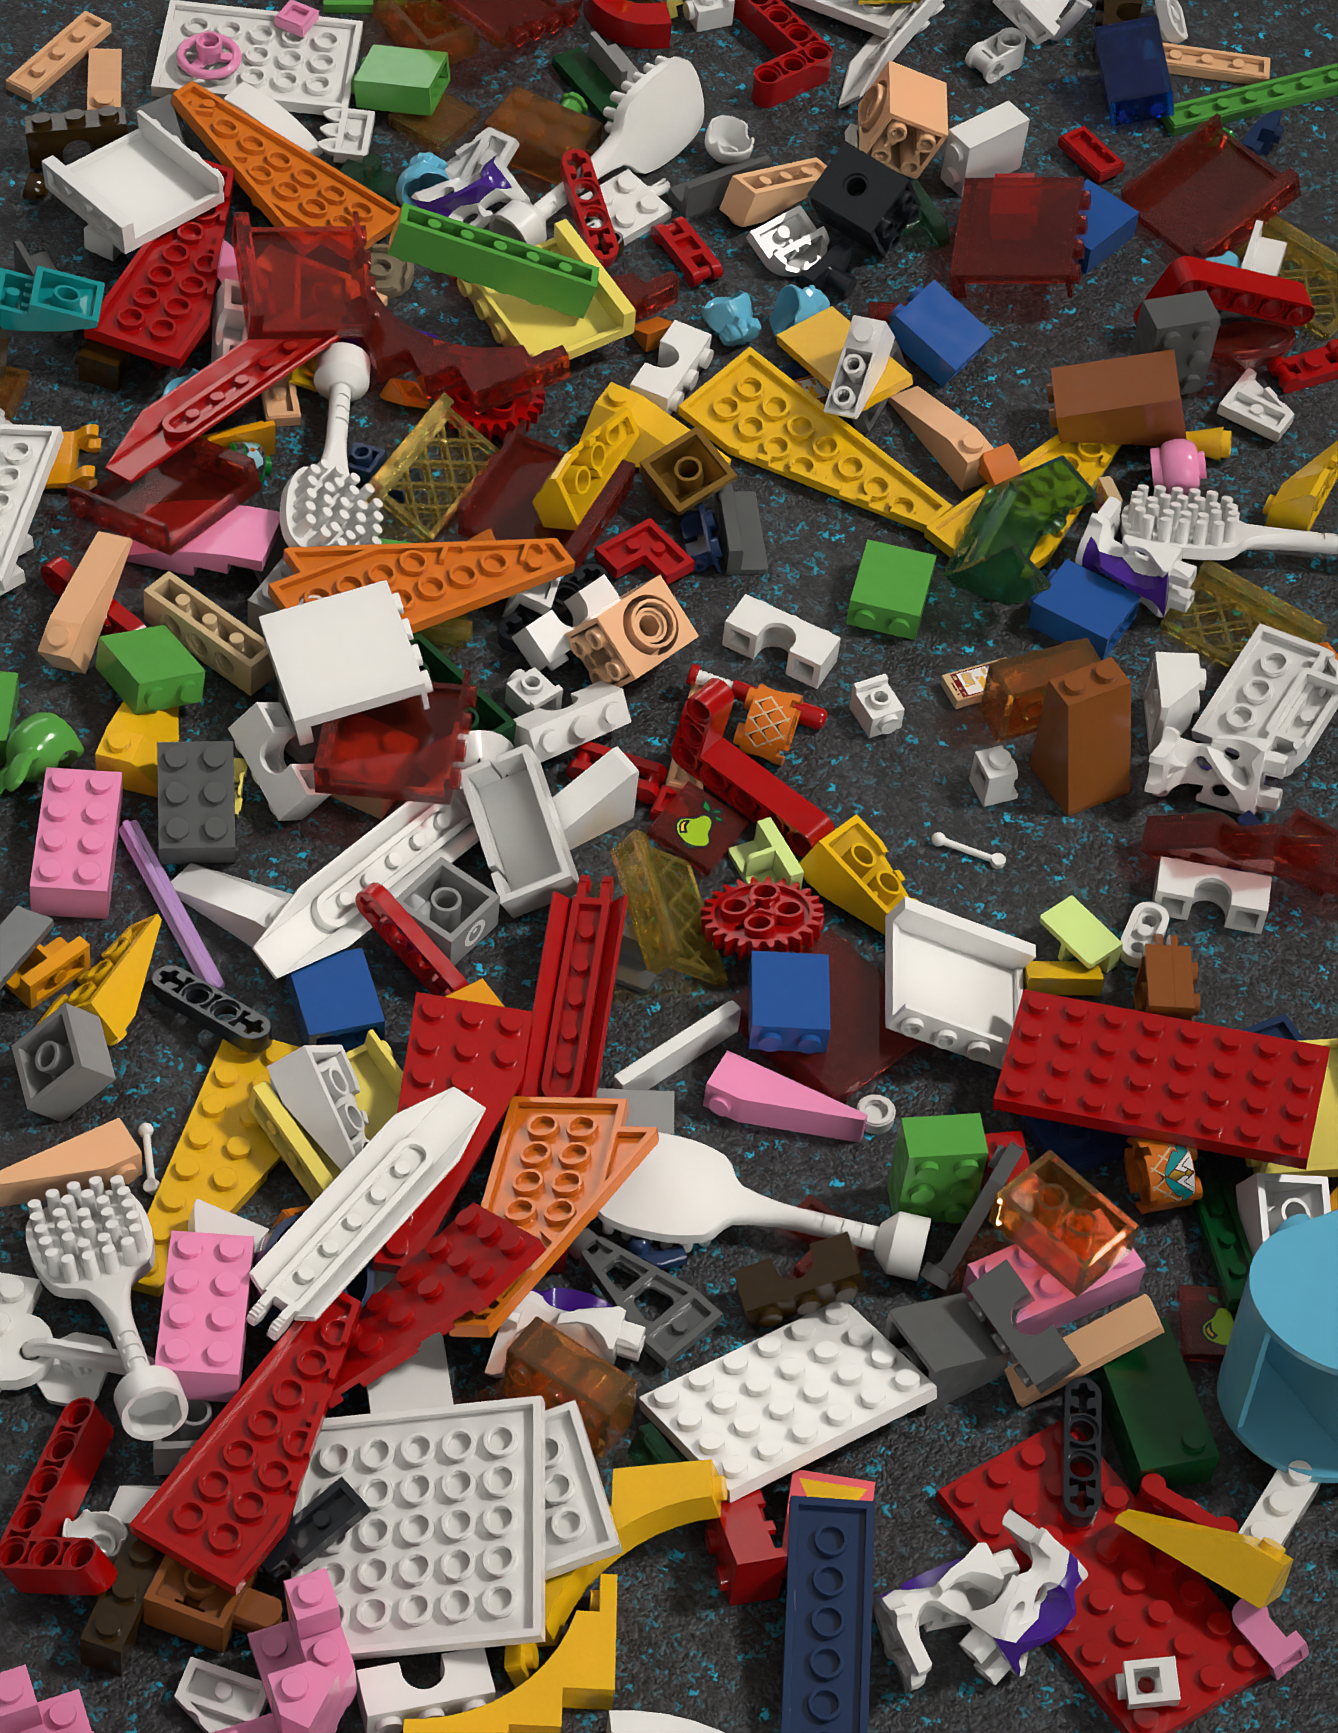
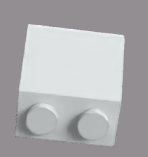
[1143,652,1206,754]

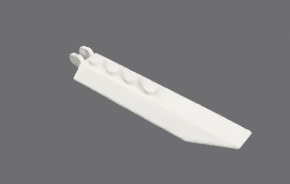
[838,0,945,108]
[252,769,480,979]
[246,1087,486,1341]

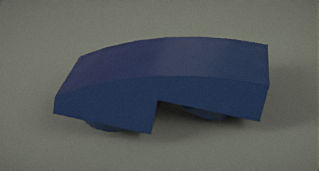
[1235,109,1285,172]
[347,441,420,502]

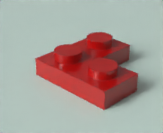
[594,518,695,585]

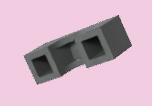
[967,1259,1081,1394]

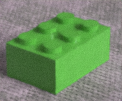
[887,1113,988,1223]

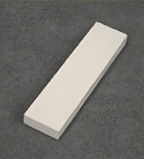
[613,1000,741,1090]

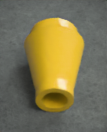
[1186,427,1232,461]

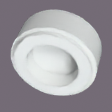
[857,1095,896,1134]

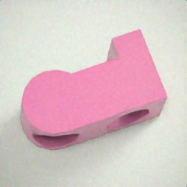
[1232,1599,1310,1680]

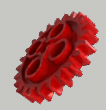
[433,350,546,442]
[701,876,824,960]

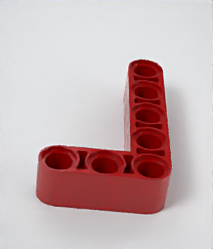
[733,0,833,108]
[1133,256,1315,327]
[671,678,835,858]
[0,1397,118,1595]

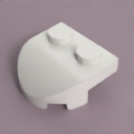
[745,205,829,277]

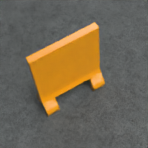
[44,424,102,494]

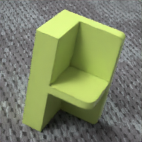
[728,817,804,890]
[1039,895,1123,973]

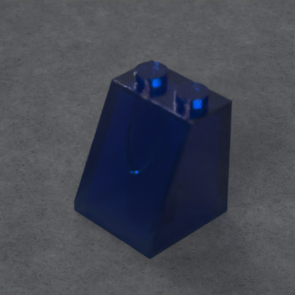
[1093,15,1174,127]

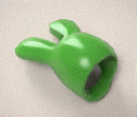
[0,712,84,796]

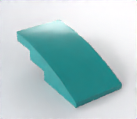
[0,265,105,331]

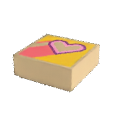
[1093,476,1123,512]

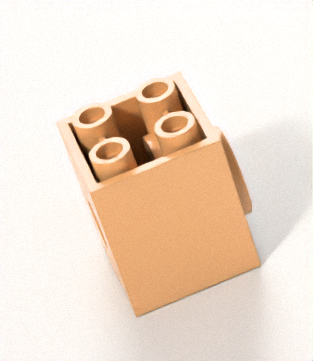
[858,60,948,180]
[565,575,699,687]

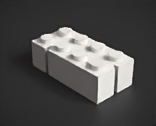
[458,744,579,918]

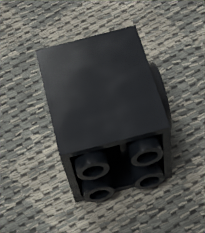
[807,141,922,258]

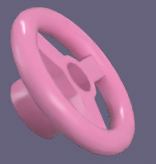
[176,31,242,80]

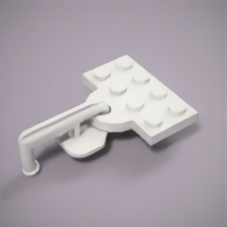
[0,1272,155,1407]

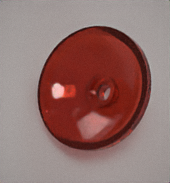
[1211,321,1296,373]

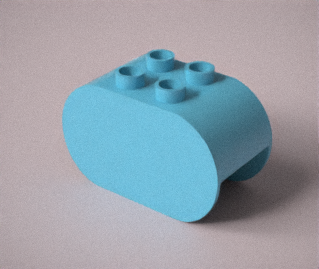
[1217,1209,1338,1483]

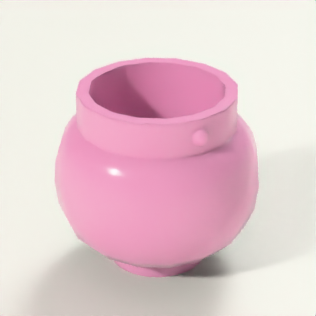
[1150,439,1207,496]

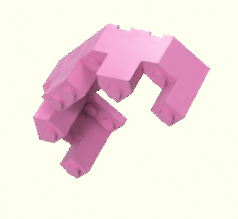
[0,1568,357,1733]

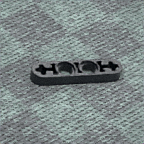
[497,563,608,652]
[152,965,273,1053]
[1060,1378,1102,1528]

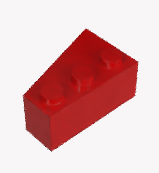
[705,1488,787,1606]

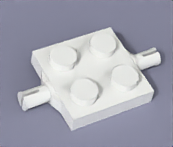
[579,169,672,246]

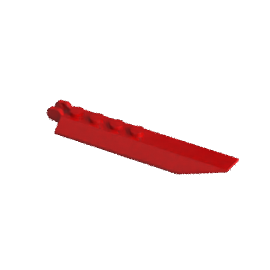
[105,310,345,483]
[518,875,629,1098]

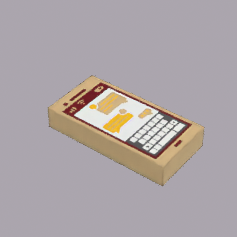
[940,657,1022,709]

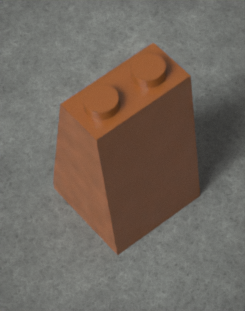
[1046,349,1187,446]
[1029,657,1131,817]

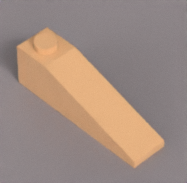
[87,48,122,143]
[719,157,827,227]
[888,386,994,491]
[38,531,133,674]
[0,1118,142,1207]

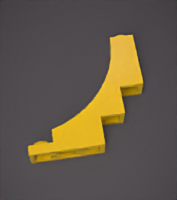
[504,1459,727,1687]
[403,1574,618,1733]

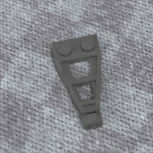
[920,1141,1025,1291]
[567,1228,723,1369]

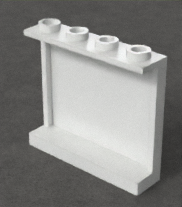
[42,110,225,254]
[259,580,433,746]
[885,896,1036,1069]

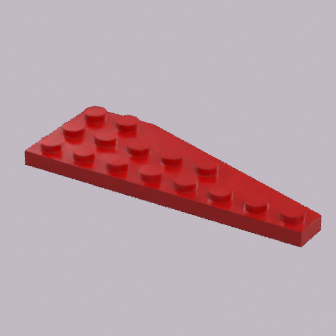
[84,159,234,369]
[373,992,532,1274]
[329,1202,546,1409]
[129,1291,361,1596]

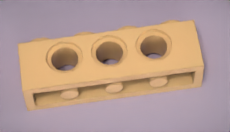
[143,571,276,696]

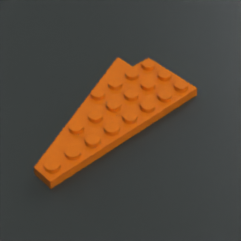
[170,81,401,263]
[268,538,575,633]
[449,1096,659,1338]

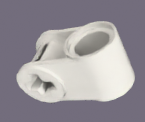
[965,27,1026,83]

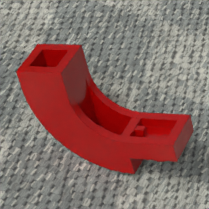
[582,0,672,49]

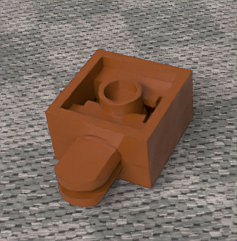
[1133,933,1200,1021]
[143,1555,282,1653]

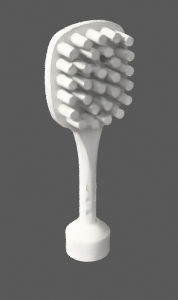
[489,55,704,246]
[280,342,383,547]
[1120,484,1338,560]
[597,1132,932,1281]
[25,1175,189,1441]

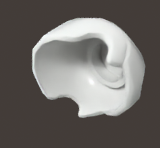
[705,115,755,165]
[62,1509,129,1564]

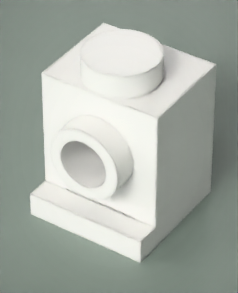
[683,0,735,32]
[505,667,563,716]
[849,674,905,738]
[969,745,1018,807]
[1115,1656,1181,1710]

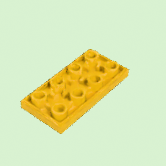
[776,306,913,412]

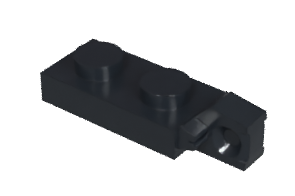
[260,1476,371,1583]

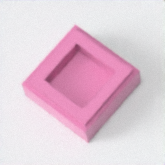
[274,0,319,38]

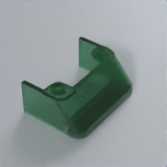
[943,455,1098,605]

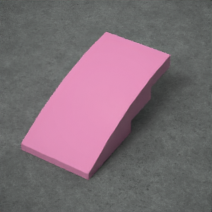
[126,503,281,576]

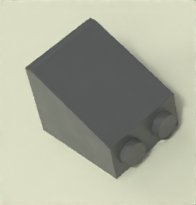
[884,1293,1010,1416]

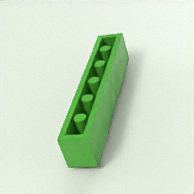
[387,203,599,319]

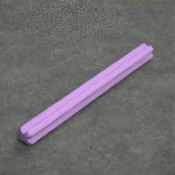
[118,820,225,991]

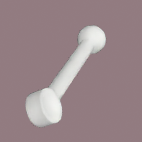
[931,832,1006,869]
[138,1123,160,1195]

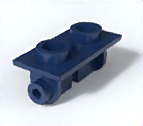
[680,502,724,573]

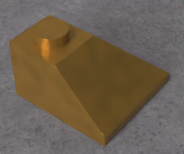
[640,426,738,515]

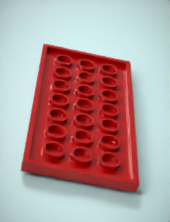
[993,989,1330,1170]
[935,1420,1271,1733]

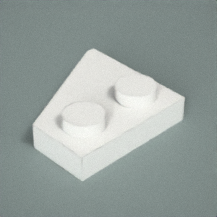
[445,127,520,181]
[1217,367,1295,442]
[174,1657,268,1733]

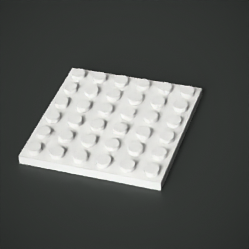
[291,1395,545,1660]

